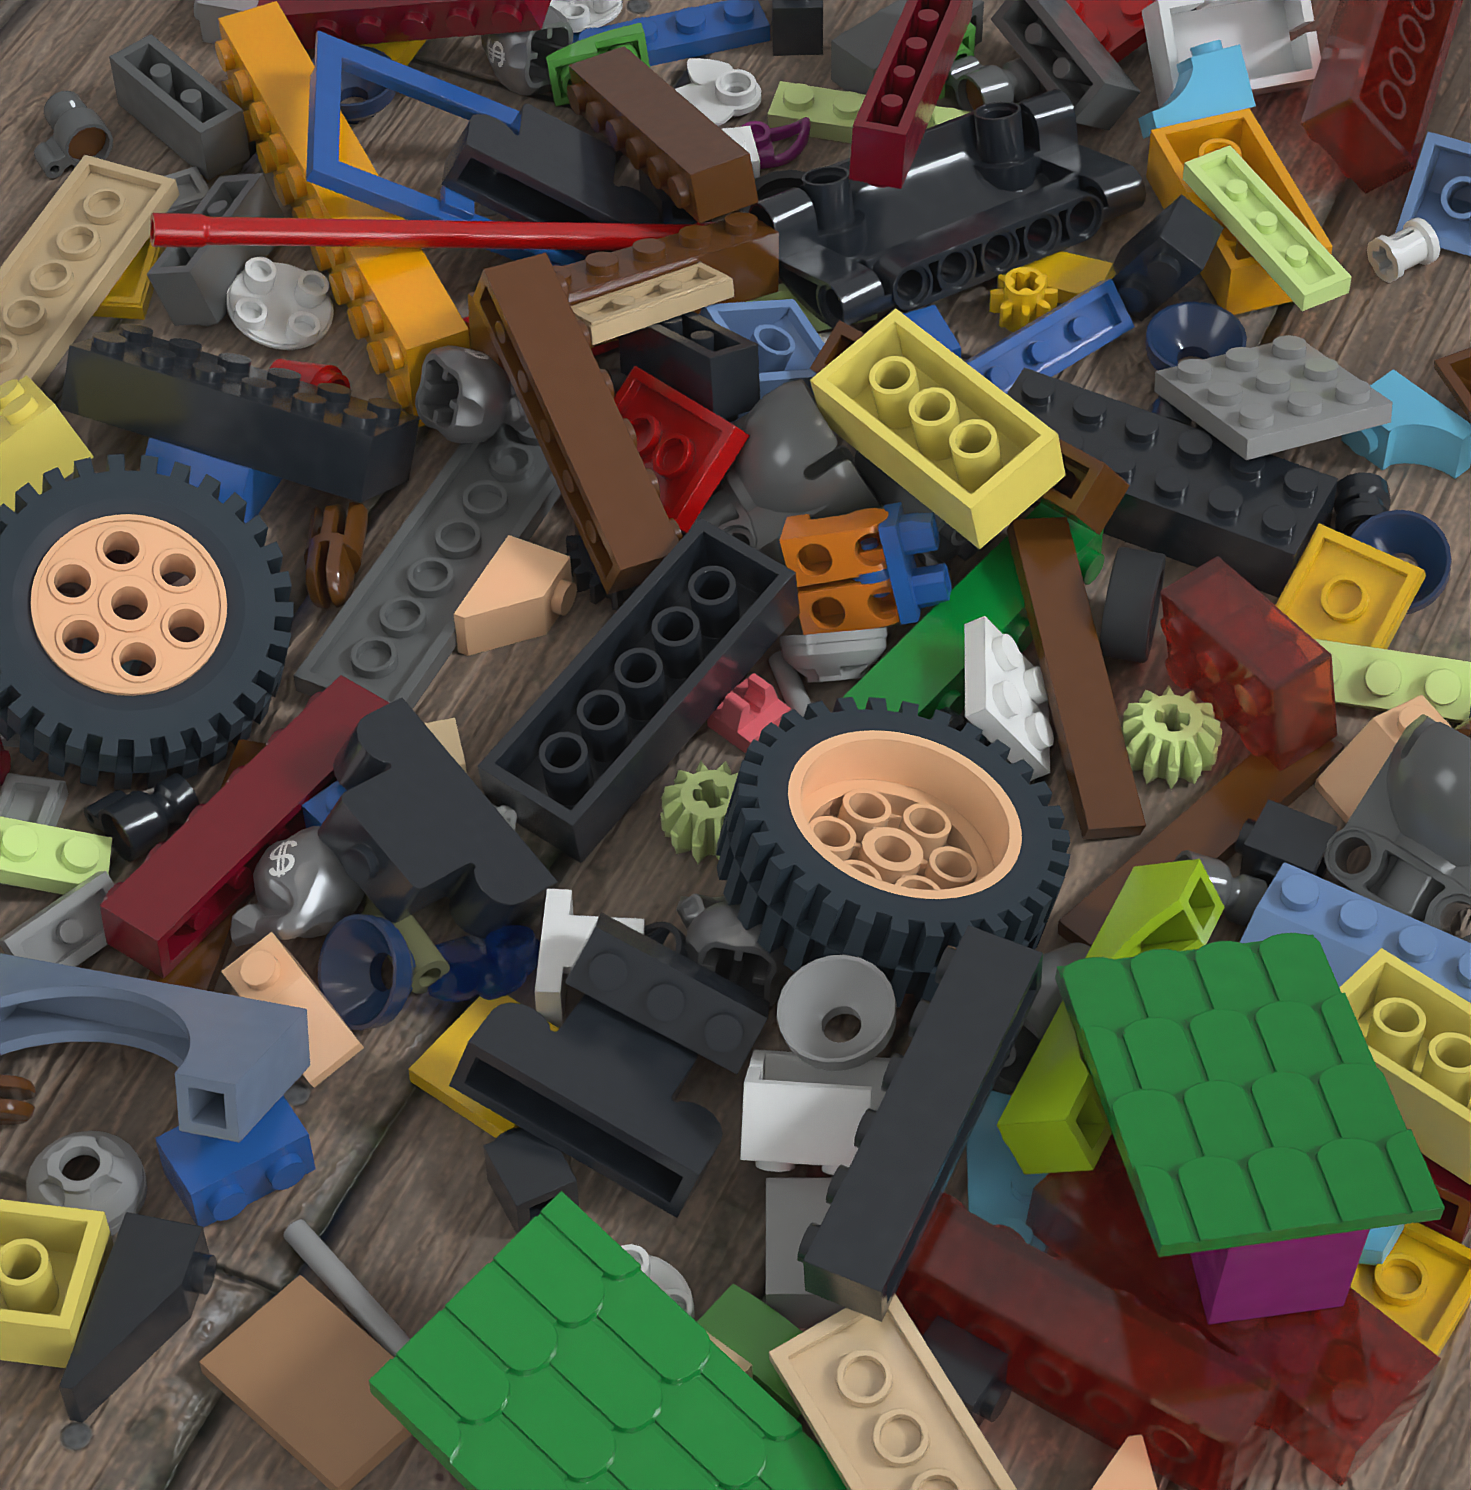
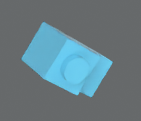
[1138,40,1256,139]
[1341,369,1471,479]

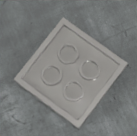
[1154,335,1393,460]

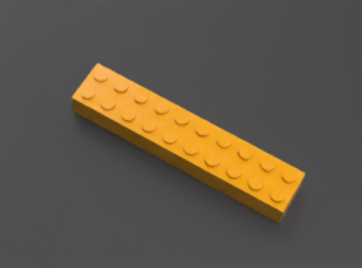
[215,1,470,427]

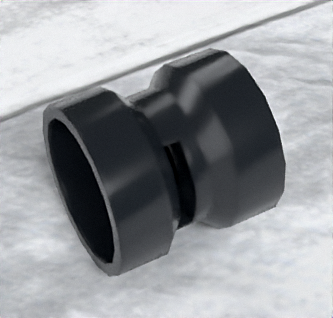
[1333,472,1391,537]

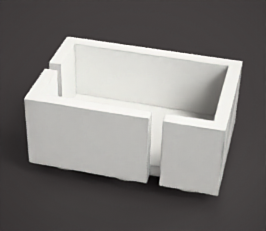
[1141,0,1324,107]
[740,1049,891,1175]

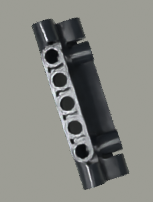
[749,89,1146,329]

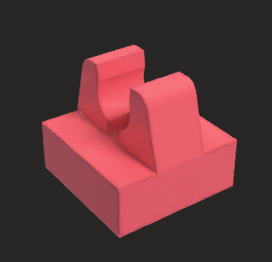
[707,673,791,753]

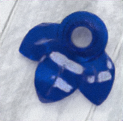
[428,925,540,1002]

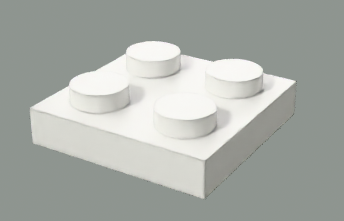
[964,616,1054,781]

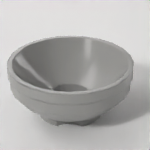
[779,627,887,682]
[777,955,897,1071]
[26,1131,147,1236]

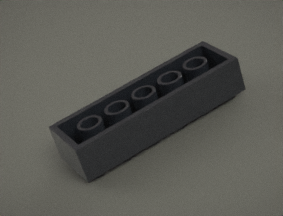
[60,324,420,502]
[1007,367,1338,598]
[477,518,800,863]

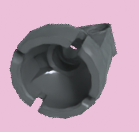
[690,379,882,566]
[1324,714,1471,943]

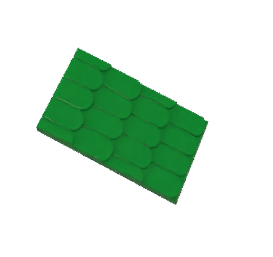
[1055,933,1445,1324]
[368,1191,847,1490]

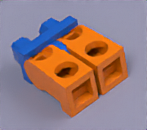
[779,502,952,635]

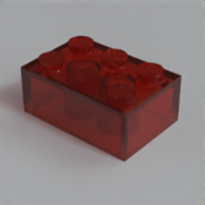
[1160,556,1337,772]

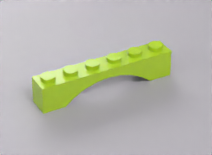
[996,859,1225,1175]

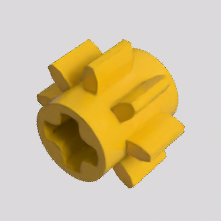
[989,267,1058,333]

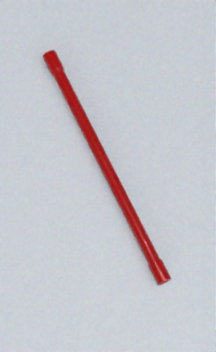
[150,213,715,251]

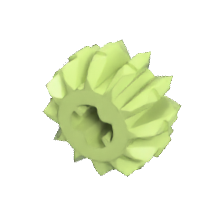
[1121,685,1222,789]
[660,761,738,864]

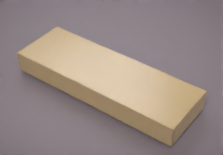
[571,263,734,345]

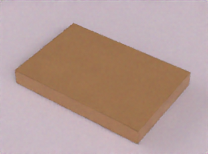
[199,1275,412,1490]

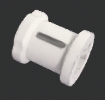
[1367,217,1440,283]

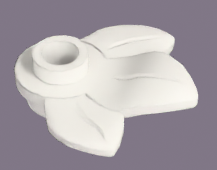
[675,58,761,126]

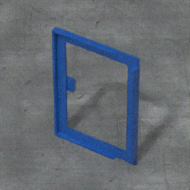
[306,31,586,266]

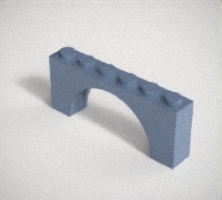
[0,953,310,1142]

